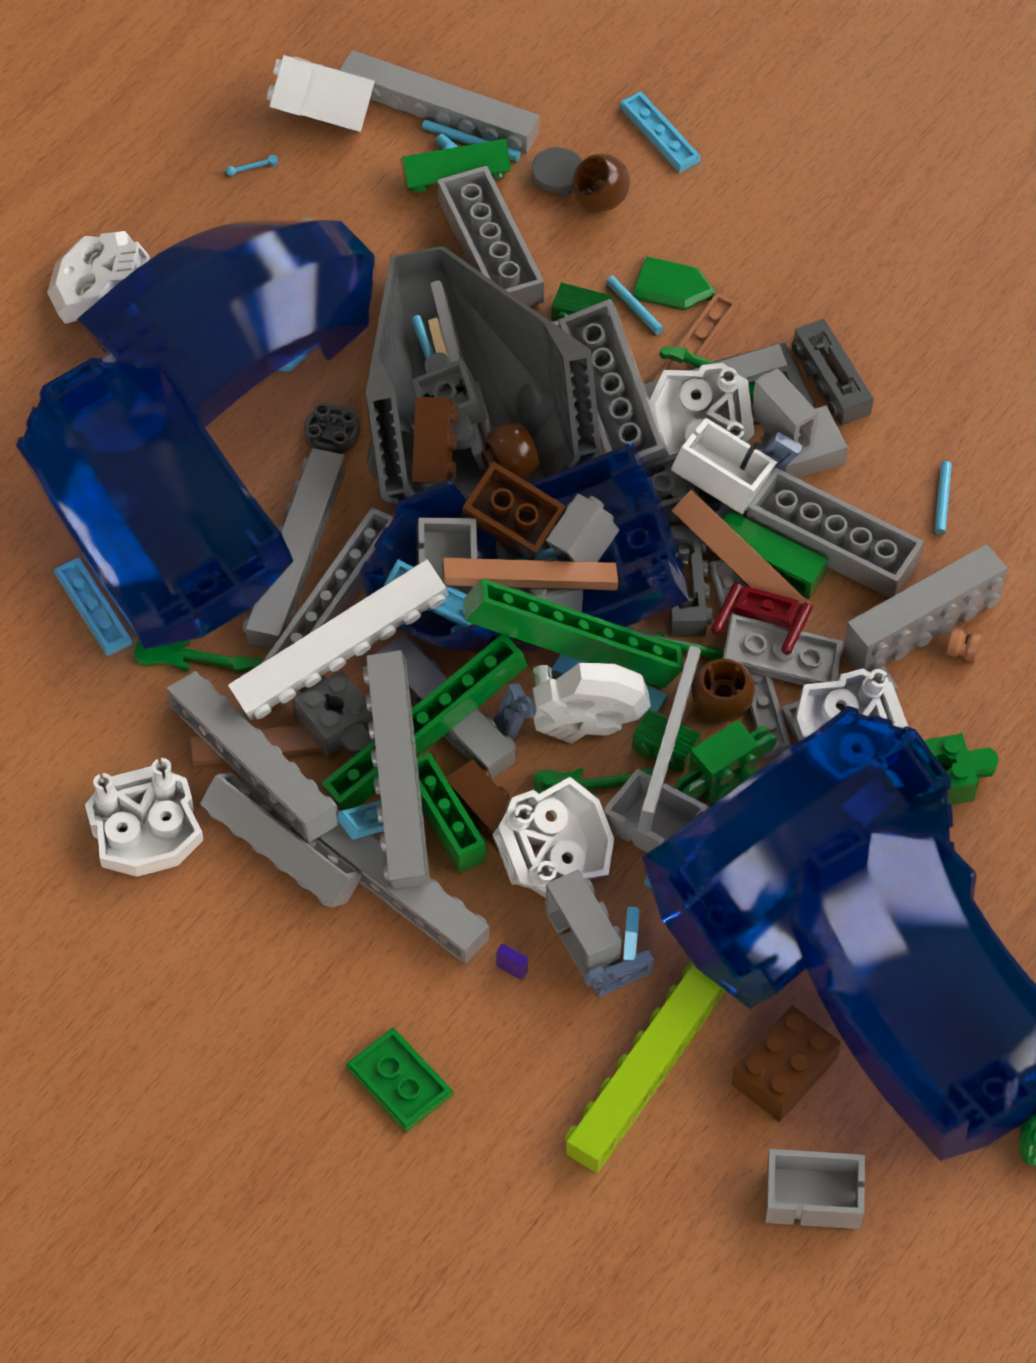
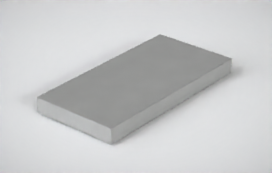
[722,614,843,685]

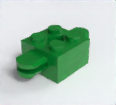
[673,720,777,805]
[882,733,999,811]

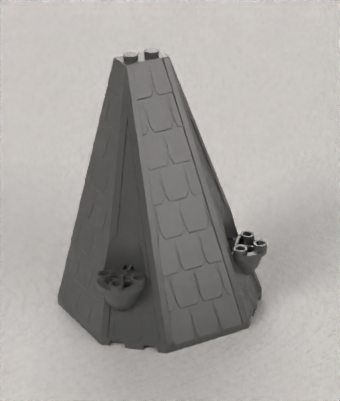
[365,246,602,529]

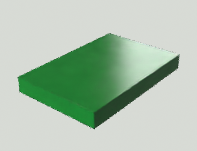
[346,1027,454,1133]

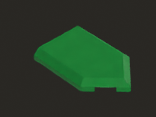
[633,256,716,310]

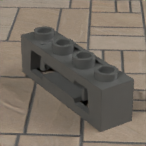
[791,319,874,425]
[664,526,712,637]

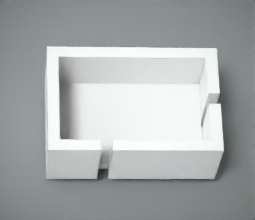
[671,418,777,514]

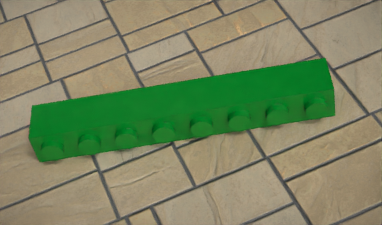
[464,578,683,689]
[322,634,528,810]

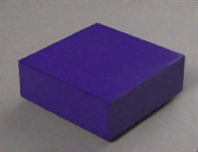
[496,944,528,980]

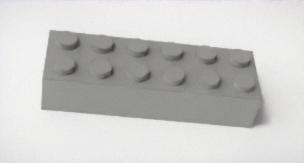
[437,166,544,307]
[558,299,669,477]
[747,468,925,598]
[842,544,1008,672]

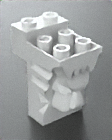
[266,55,375,132]

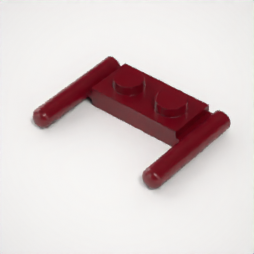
[711,583,813,655]

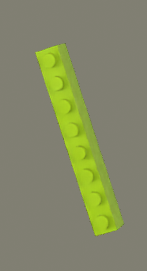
[564,954,732,1174]

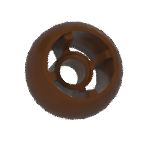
[572,153,630,212]
[481,422,539,480]
[692,658,755,722]

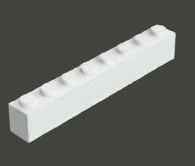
[228,559,449,720]

